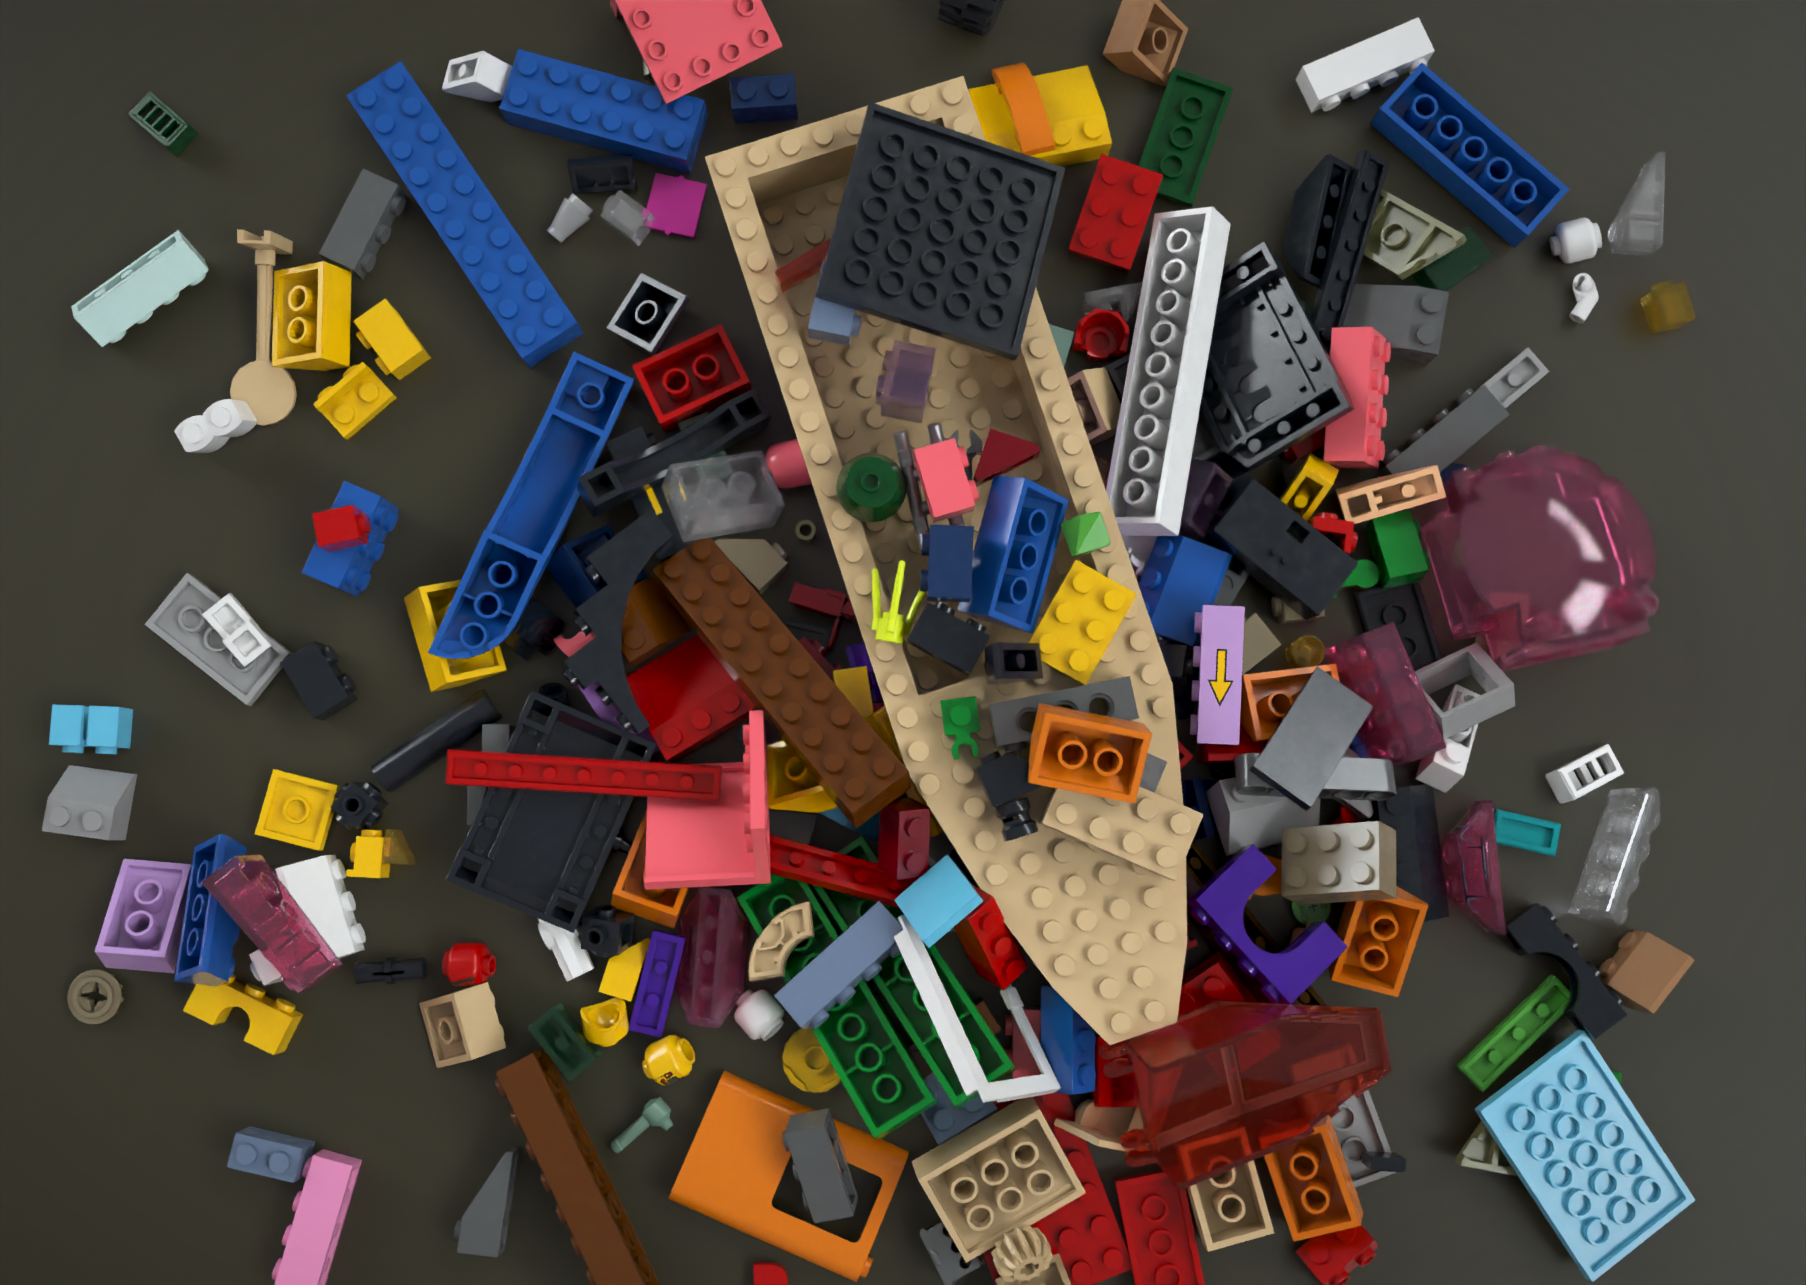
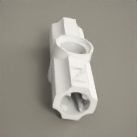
[538,919,595,982]

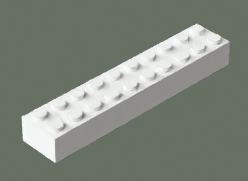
[1106,206,1231,536]

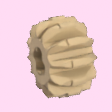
[991,1225,1053,1285]

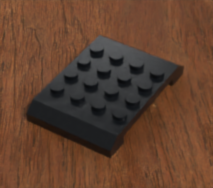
[446,691,657,933]

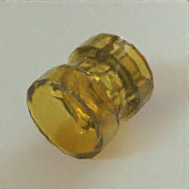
[1285,635,1325,669]

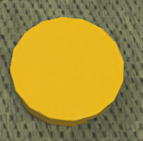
[782,1027,841,1093]

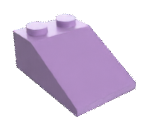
[95,859,192,973]

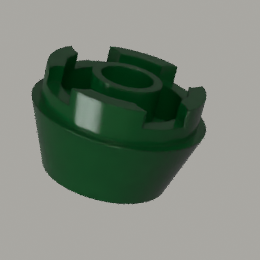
[836,453,907,522]

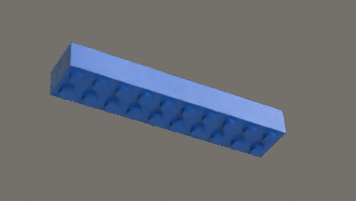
[346,61,584,368]

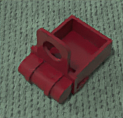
[789,582,857,652]

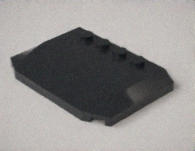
[1200,241,1354,470]

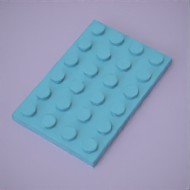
[1474,1030,1695,1282]

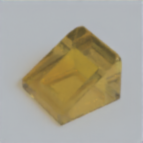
[382,829,416,865]

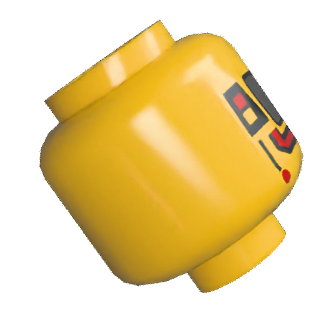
[642,1035,695,1085]

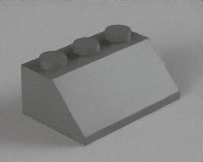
[1205,777,1320,856]

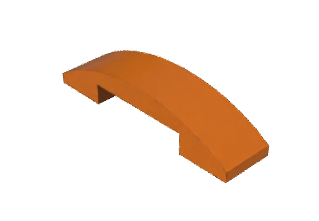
[992,62,1055,156]

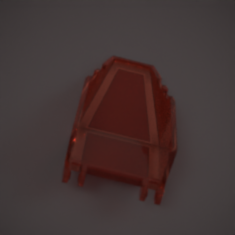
[1099,1000,1392,1189]

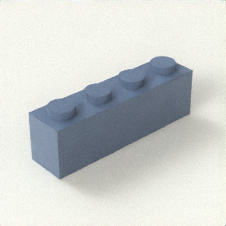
[774,901,903,1030]

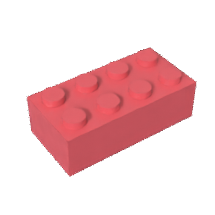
[1324,327,1391,469]

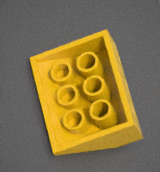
[968,65,1112,167]

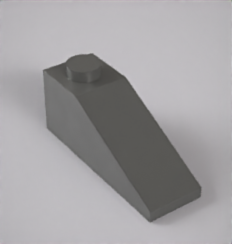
[454,1146,520,1258]

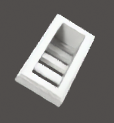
[1545,744,1624,804]

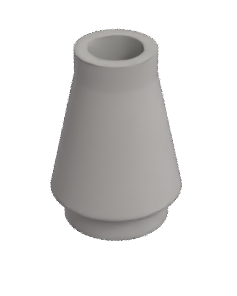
[547,193,593,243]

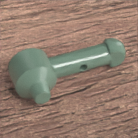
[610,1097,673,1154]

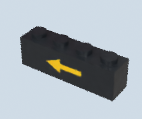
[606,426,700,563]

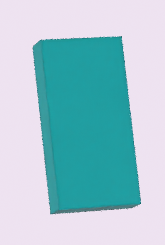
[1487,809,1561,857]

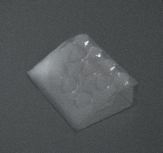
[1568,787,1662,929]

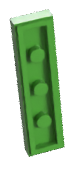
[1456,974,1570,1092]

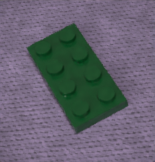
[1138,67,1233,209]

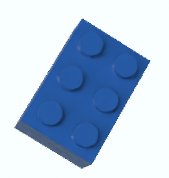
[301,481,399,597]

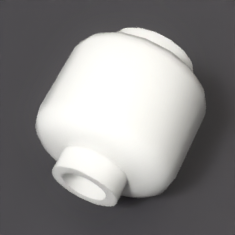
[1549,217,1602,264]
[734,989,784,1041]

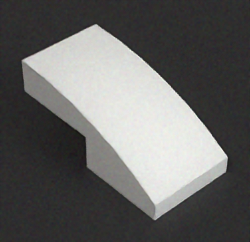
[202,593,272,667]

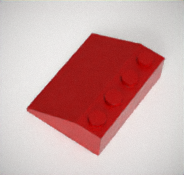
[626,635,758,763]

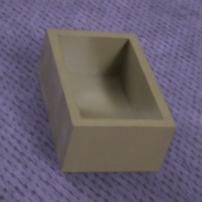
[1281,821,1397,905]

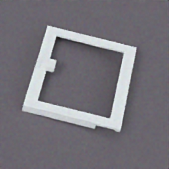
[894,915,1061,1103]

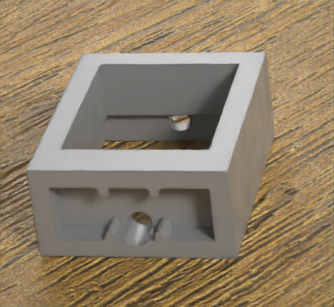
[1405,642,1515,740]

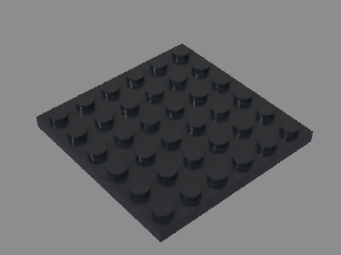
[815,102,1065,361]

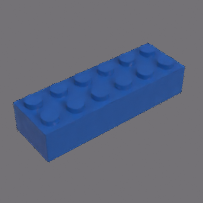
[499,49,708,174]
[1370,63,1570,248]

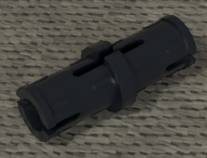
[354,957,427,984]

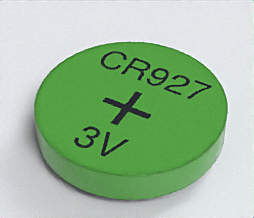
[1291,901,1331,925]

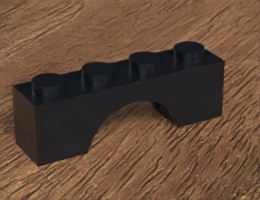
[1498,903,1627,1039]

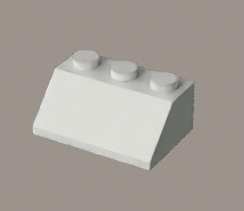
[275,855,366,968]

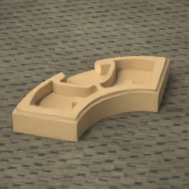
[748,902,815,982]

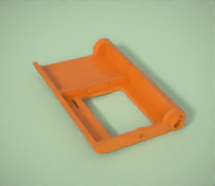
[668,1070,909,1282]

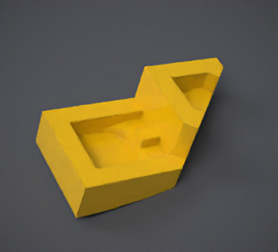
[598,938,651,1001]

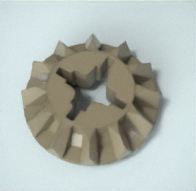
[67,969,124,1024]

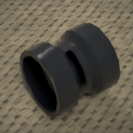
[994,797,1038,842]

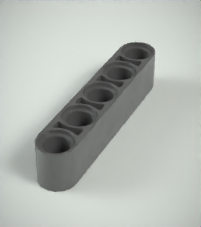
[1234,753,1397,801]

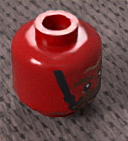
[442,942,496,987]

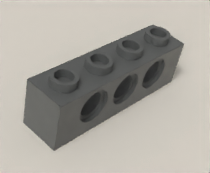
[988,676,1139,753]

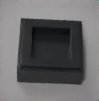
[1362,1151,1406,1172]

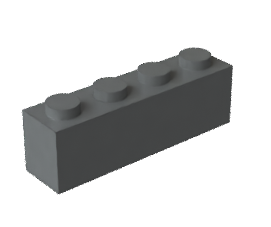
[1377,385,1510,477]

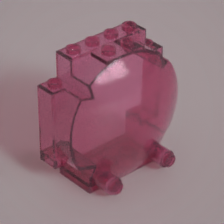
[1421,445,1659,671]

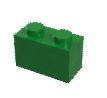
[1365,509,1430,589]

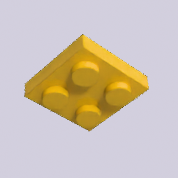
[255,769,341,851]

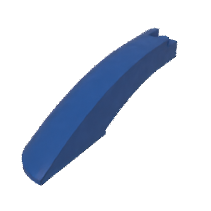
[428,352,635,659]

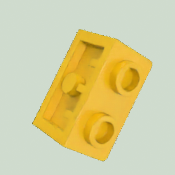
[313,362,397,440]

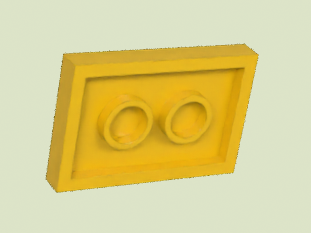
[1028,560,1137,686]

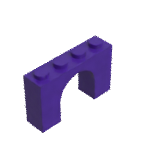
[1187,844,1347,1004]

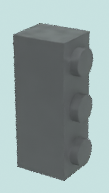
[319,168,406,280]
[782,1108,858,1223]

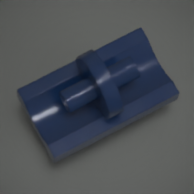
[1181,777,1218,840]

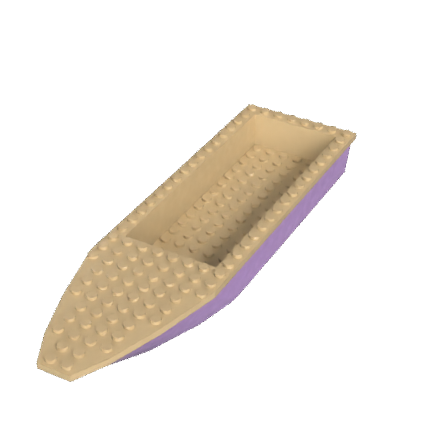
[705,76,1187,1045]

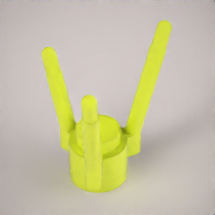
[871,560,925,644]

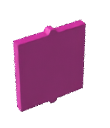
[642,173,707,239]

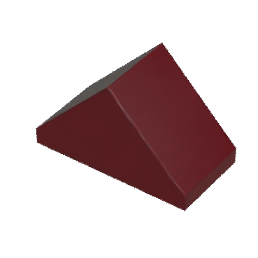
[973,428,1041,487]

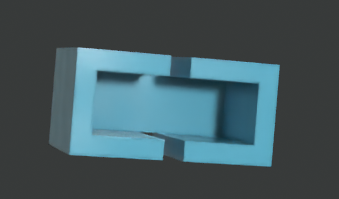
[49,704,133,754]

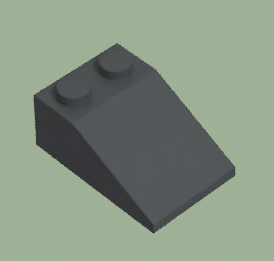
[1343,284,1449,365]

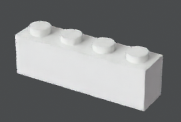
[1296,17,1435,113]

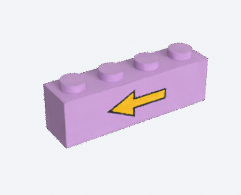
[1190,605,1245,745]

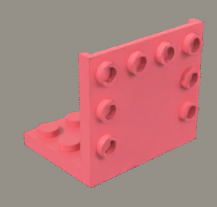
[610,0,783,105]
[644,710,771,890]

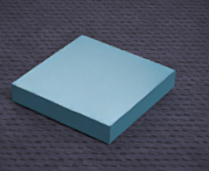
[894,854,983,948]

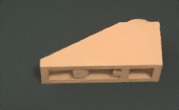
[1335,465,1446,524]

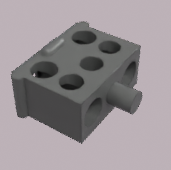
[919,1222,985,1285]

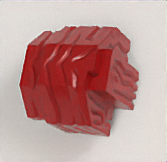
[1071,308,1130,363]

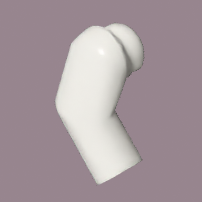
[1569,273,1599,324]

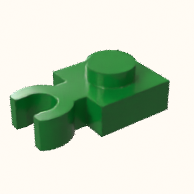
[940,696,980,760]

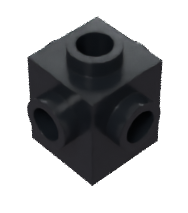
[330,781,389,830]
[578,905,634,957]

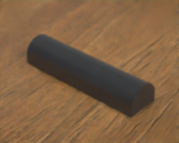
[371,689,502,792]

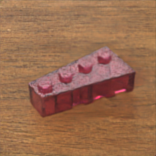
[201,855,343,993]

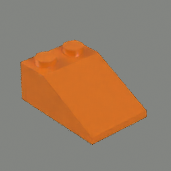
[611,809,689,929]

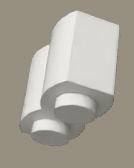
[174,399,258,453]

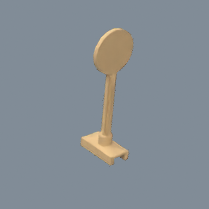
[230,229,297,426]

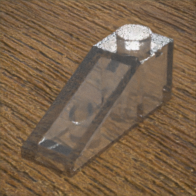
[1608,152,1665,256]

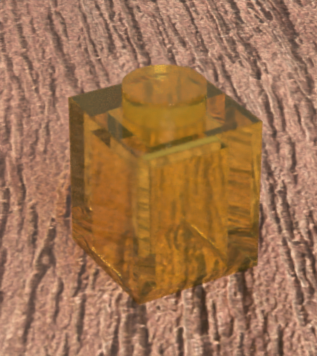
[1641,280,1696,335]

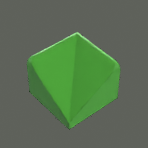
[1061,512,1110,556]

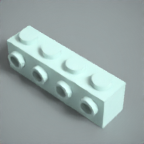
[71,230,209,347]

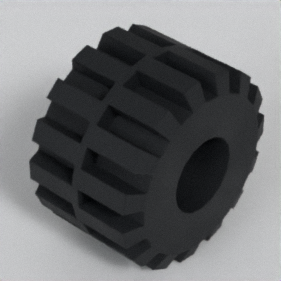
[938,0,1004,37]

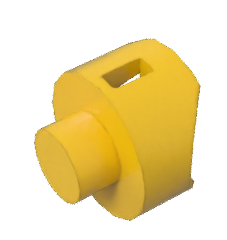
[580,997,629,1047]

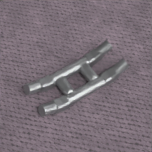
[893,423,965,552]

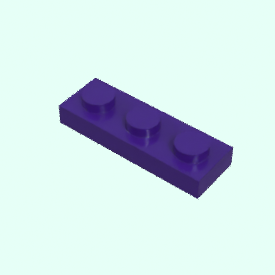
[628,929,686,1037]

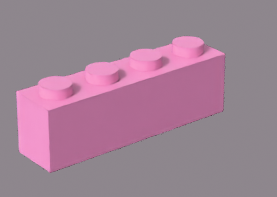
[272,1149,362,1285]

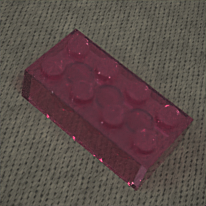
[1325,622,1446,767]

